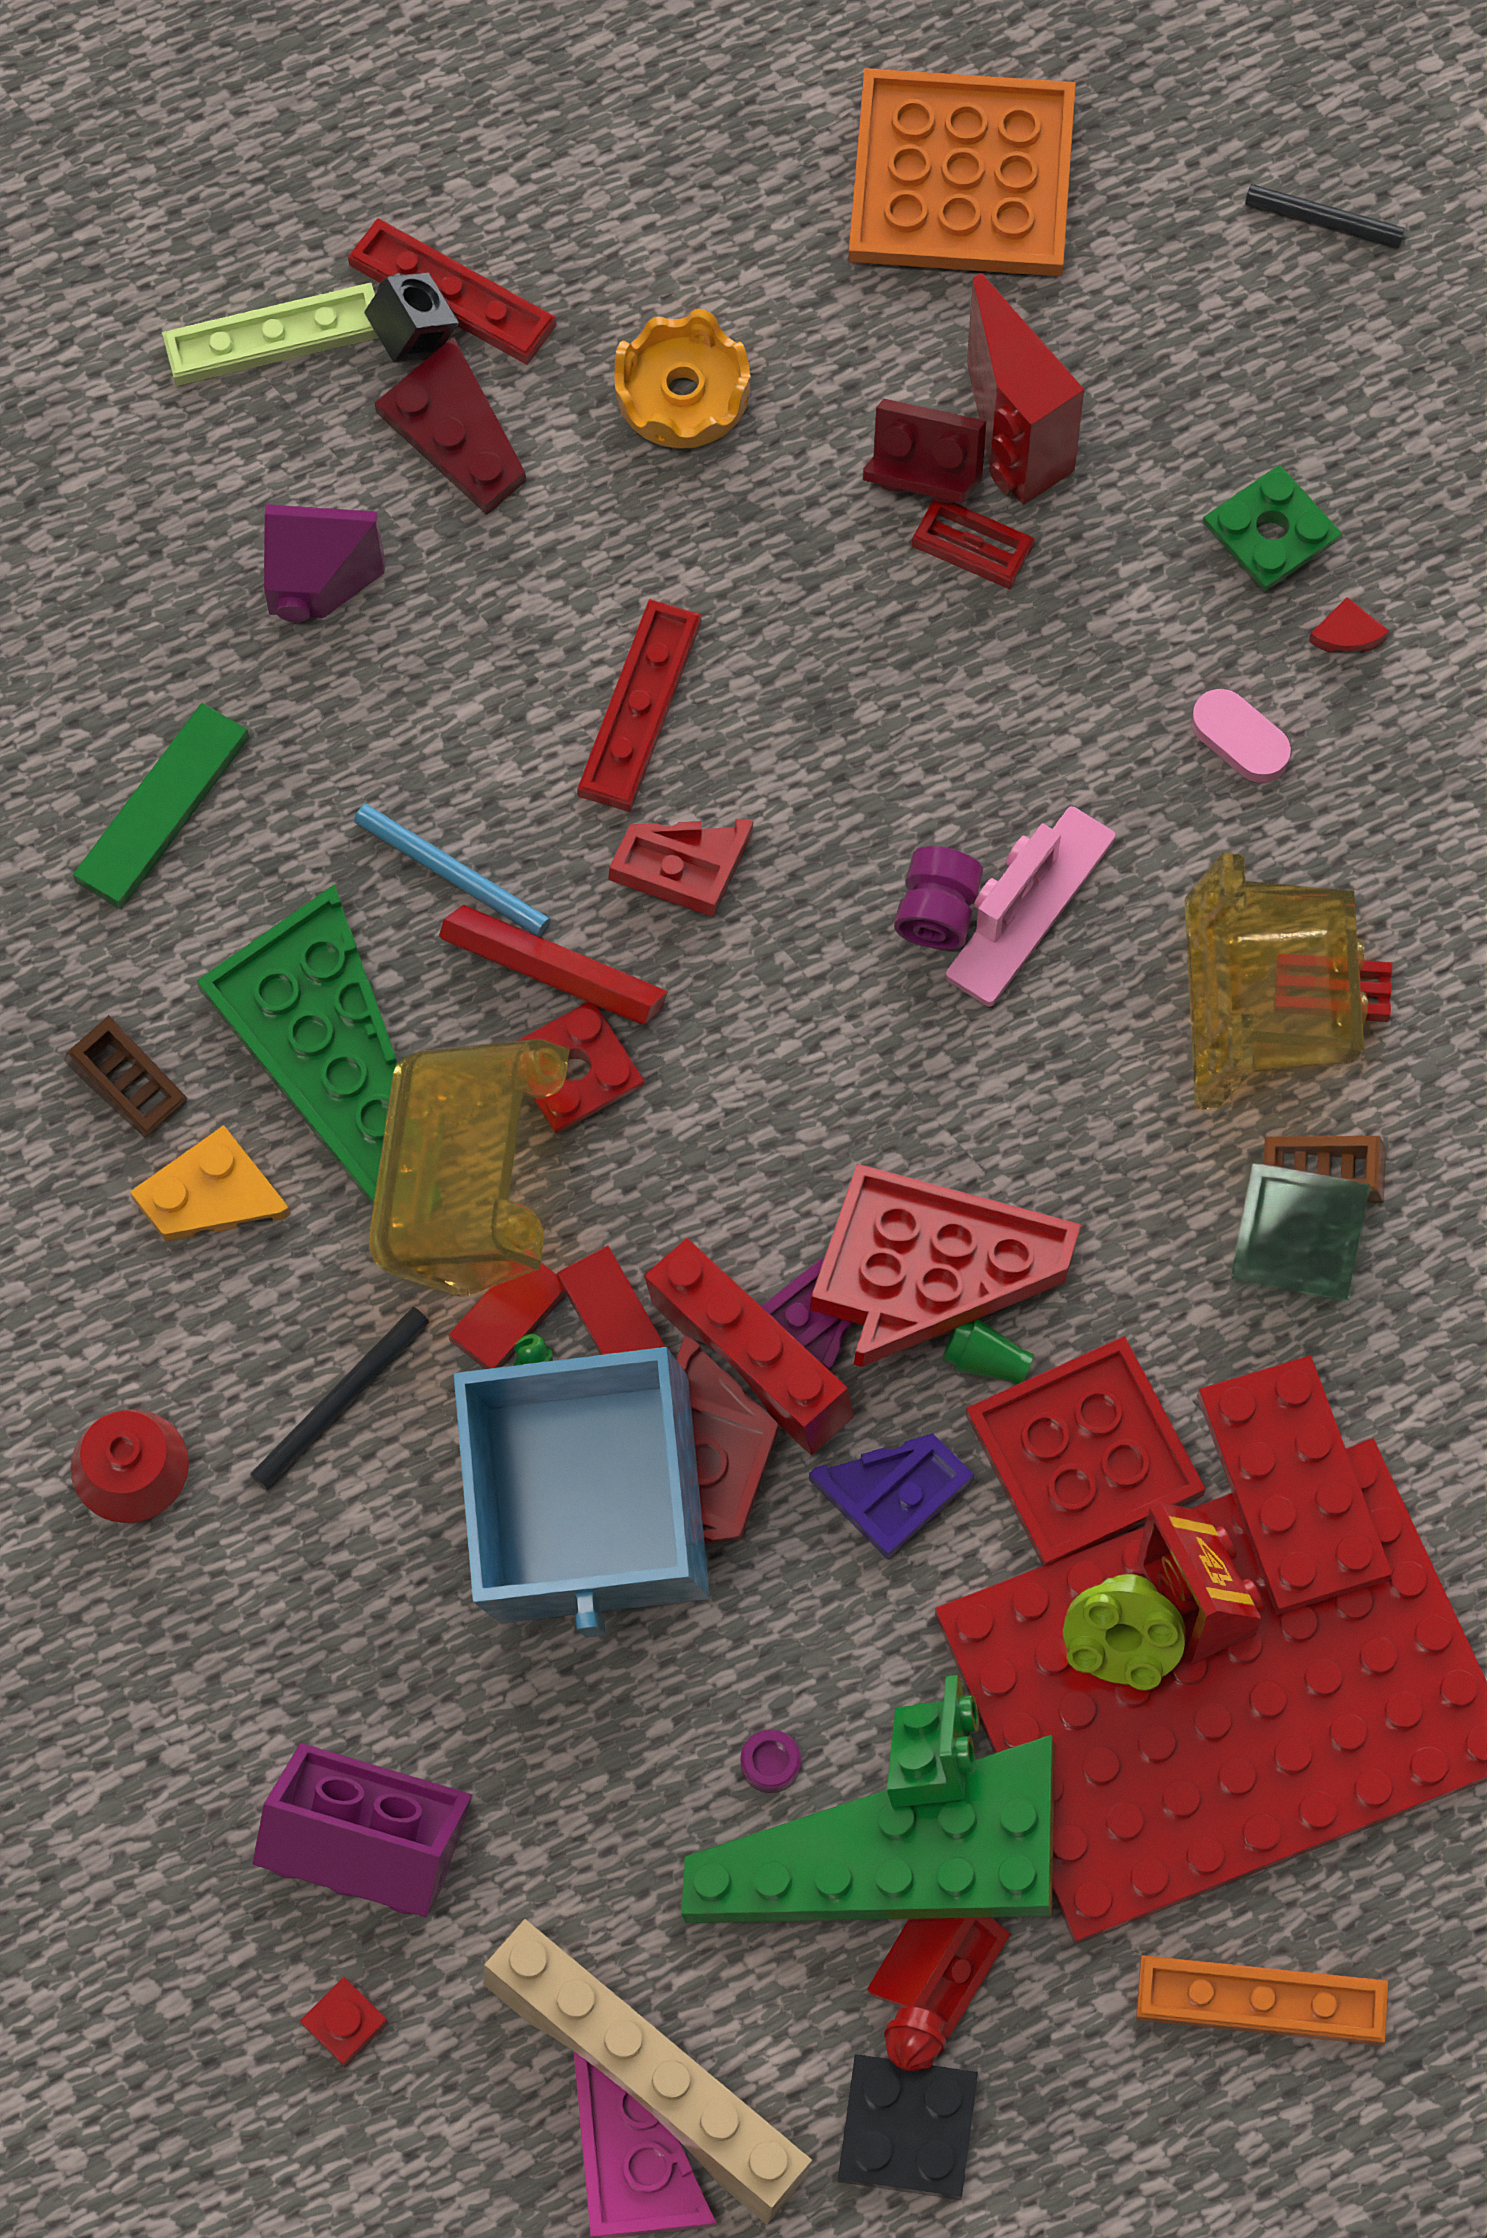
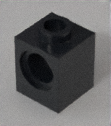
[364,273,459,363]

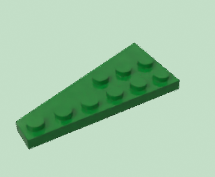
[197,884,448,1242]
[681,1735,1055,1923]

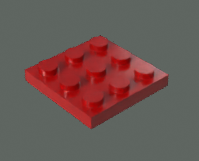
[965,1336,1206,1566]

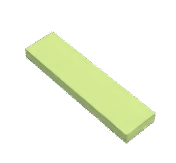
[162,283,379,386]

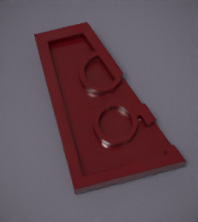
[374,337,526,515]

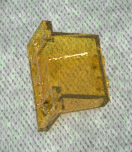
[1185,852,1368,1110]

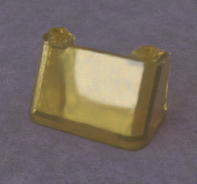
[369,1039,570,1297]

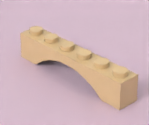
[483,1919,812,2225]

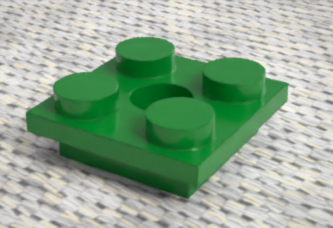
[1202,464,1343,592]

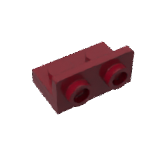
[862,399,987,503]

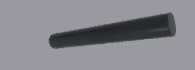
[1245,184,1405,249]

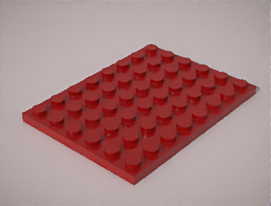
[934,1438,1487,1945]

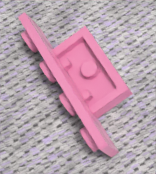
[946,806,1115,1007]

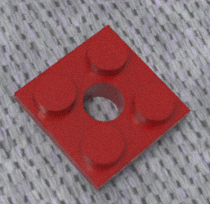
[503,1002,645,1135]

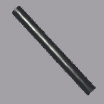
[250,1307,430,1490]

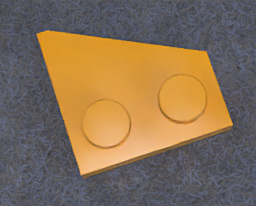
[130,1125,291,1242]

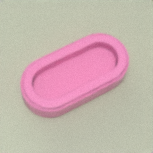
[1192,689,1291,783]

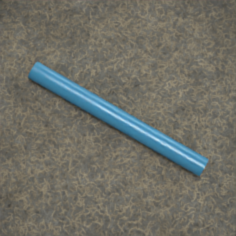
[354,804,551,937]

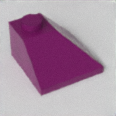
[264,504,386,622]

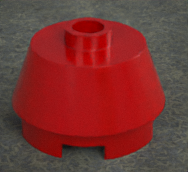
[70,1409,189,1523]

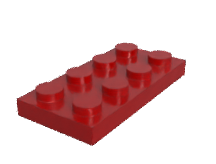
[1197,1355,1392,1615]

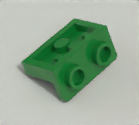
[887,1674,979,1808]

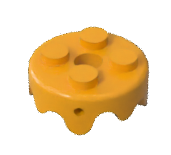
[614,309,750,449]

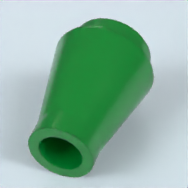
[942,1319,1034,1385]

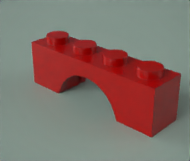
[644,1238,854,1456]

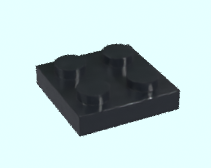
[838,2054,978,2200]

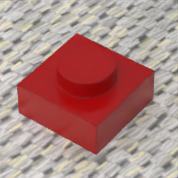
[300,1977,389,2068]

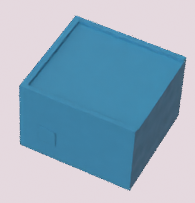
[453,1347,710,1637]

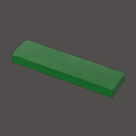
[73,702,249,910]

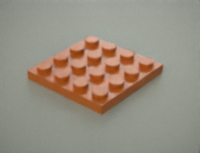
[848,68,1076,276]

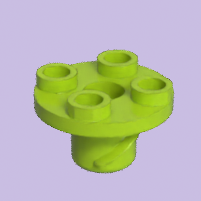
[1063,1574,1186,1690]

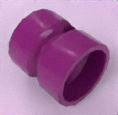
[894,846,983,951]

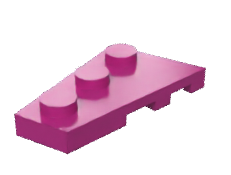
[574,2052,717,2238]

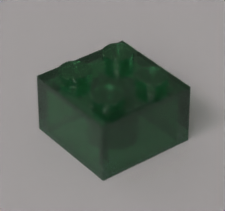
[1231,1162,1372,1301]

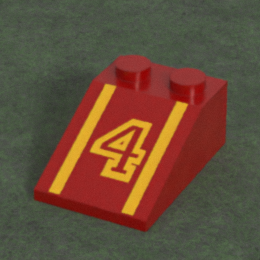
[1137,1502,1264,1665]

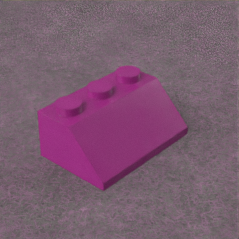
[252,1743,472,1918]

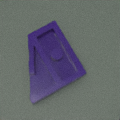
[809,1433,974,1560]

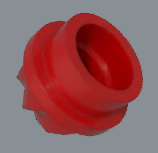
[884,2007,946,2072]

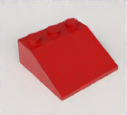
[967,273,1084,505]

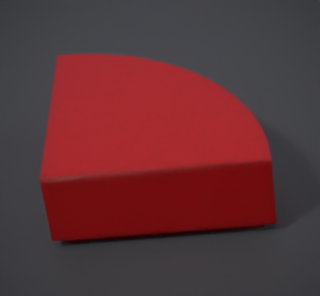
[1309,597,1389,653]

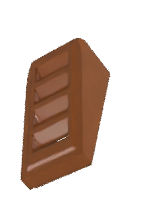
[1262,1136,1386,1203]

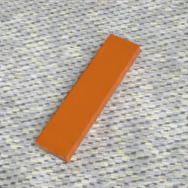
[1136,1955,1388,2046]

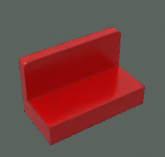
[867,1917,1011,2039]

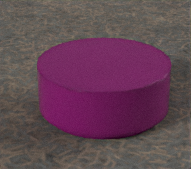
[740,1729,801,1793]

